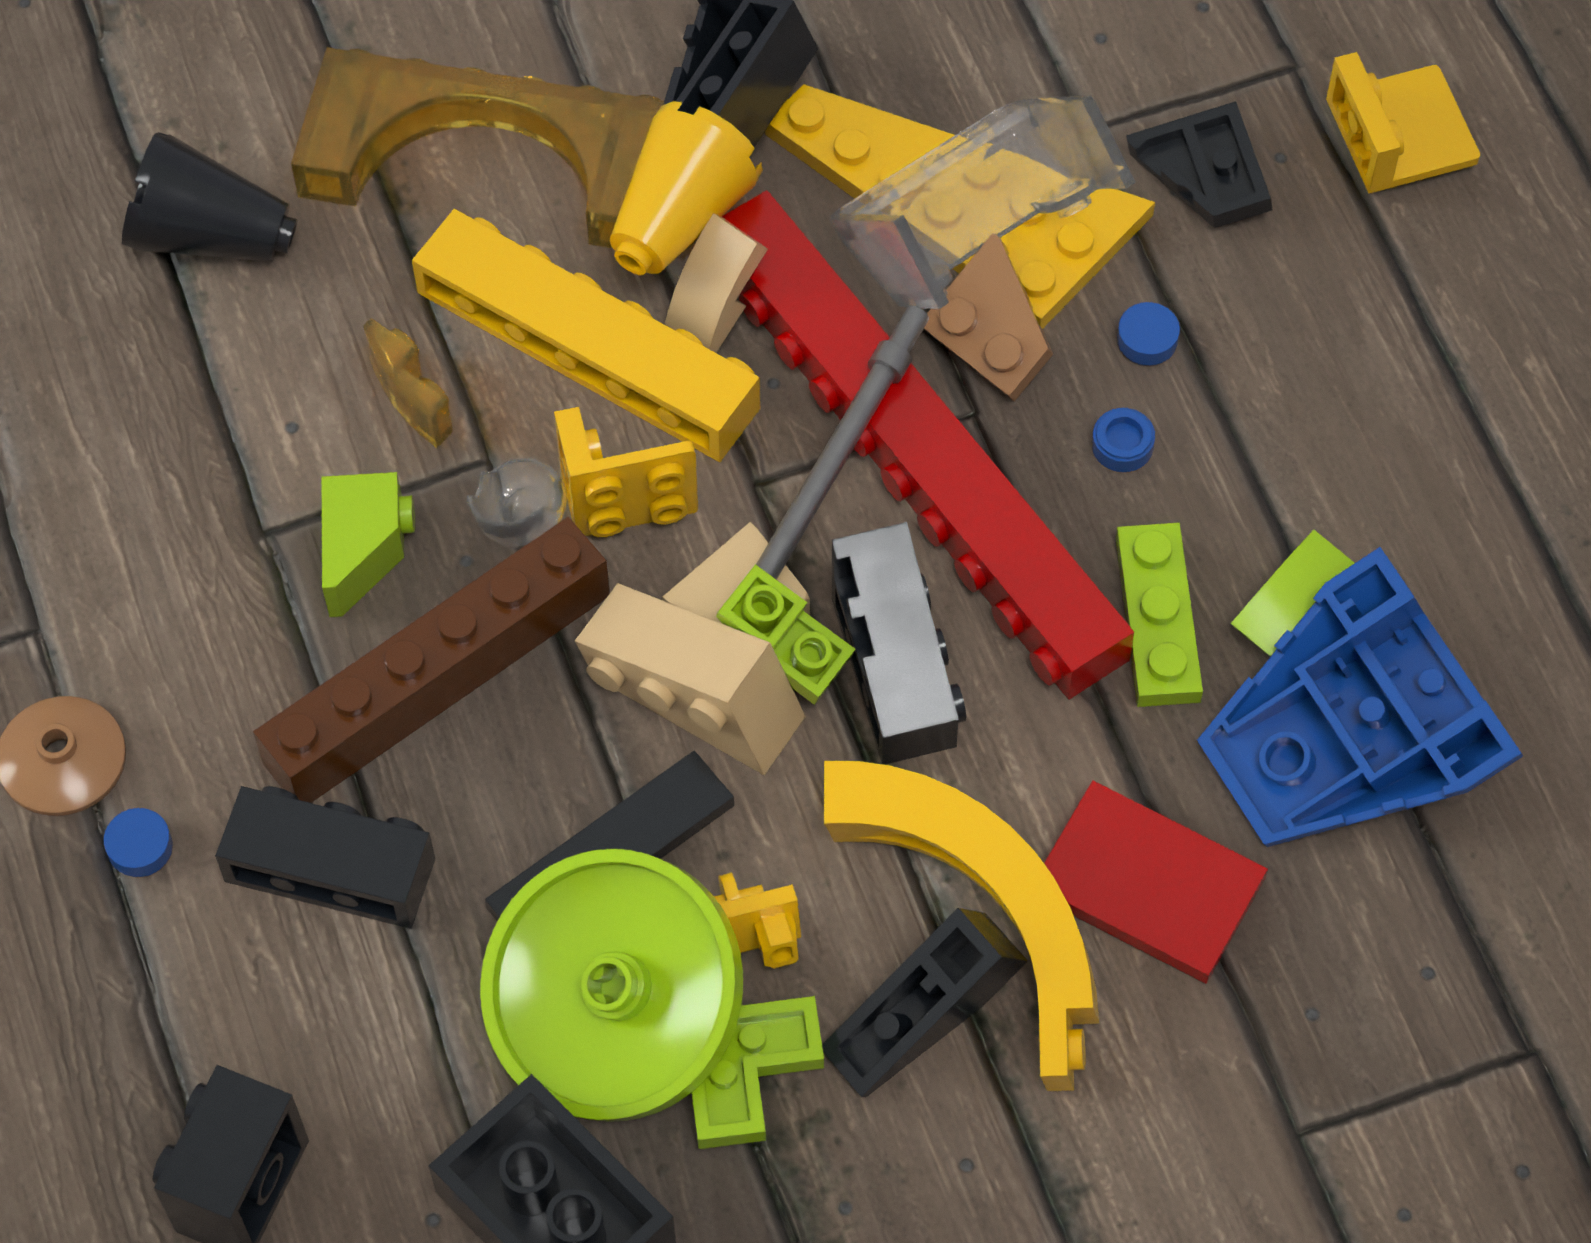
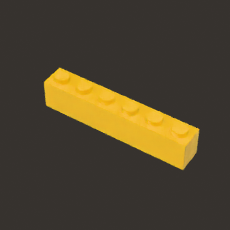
[412,209,761,462]

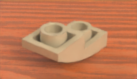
[665,213,768,353]

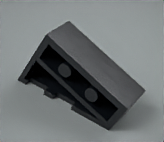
[663,0,818,147]

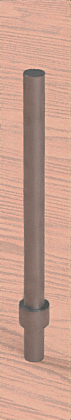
[756,306,929,580]

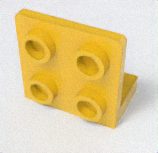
[1326,52,1480,194]
[554,407,698,537]

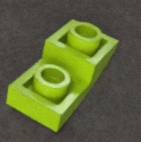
[1231,530,1354,657]
[716,564,855,705]

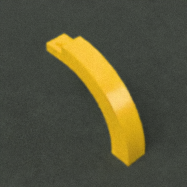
[824,761,1100,1091]

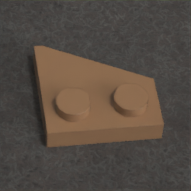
[924,233,1053,402]

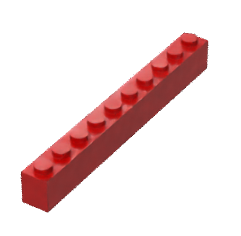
[722,190,1134,700]

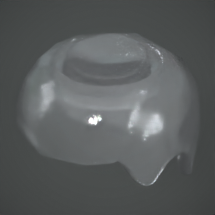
[466,458,567,548]

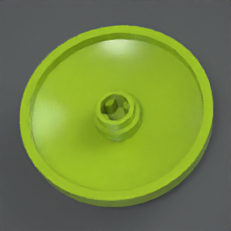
[480,849,743,1122]

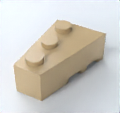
[575,583,806,775]

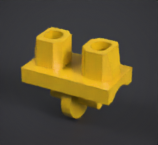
[714,873,801,969]

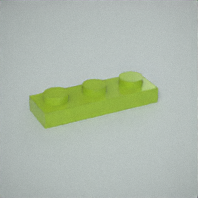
[1115,523,1203,707]

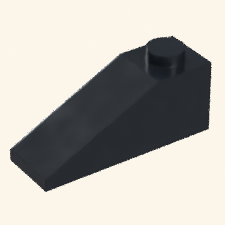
[822,908,1028,1097]

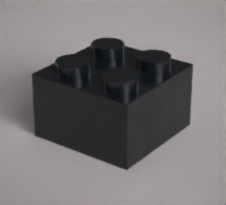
[153,1065,309,1243]

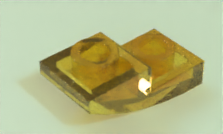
[363,318,453,448]

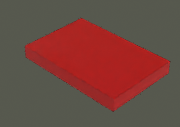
[1044,780,1268,984]

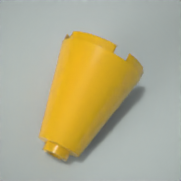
[610,101,763,275]

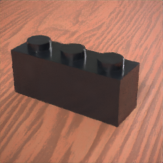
[215,786,435,929]

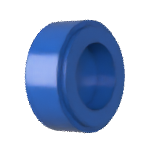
[1117,302,1180,366]
[1092,408,1155,472]
[104,808,173,877]

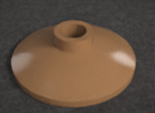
[0,696,126,816]

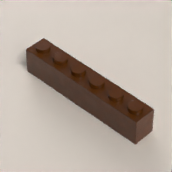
[253,517,610,803]

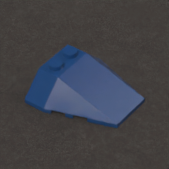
[1197,547,1523,847]

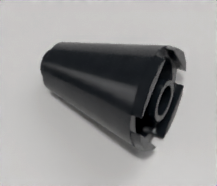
[122,132,298,262]

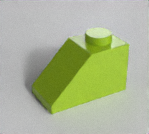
[321,472,415,617]

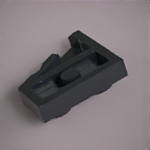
[1126,101,1272,228]

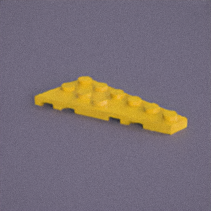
[765,84,1155,329]

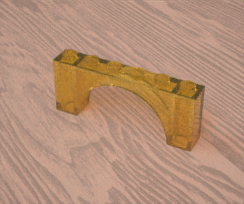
[291,47,664,248]

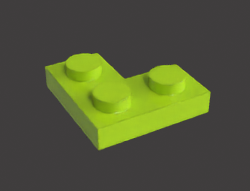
[691,996,824,1149]

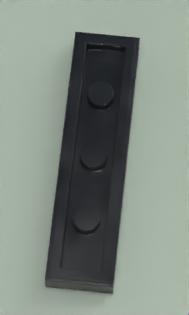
[485,750,734,921]

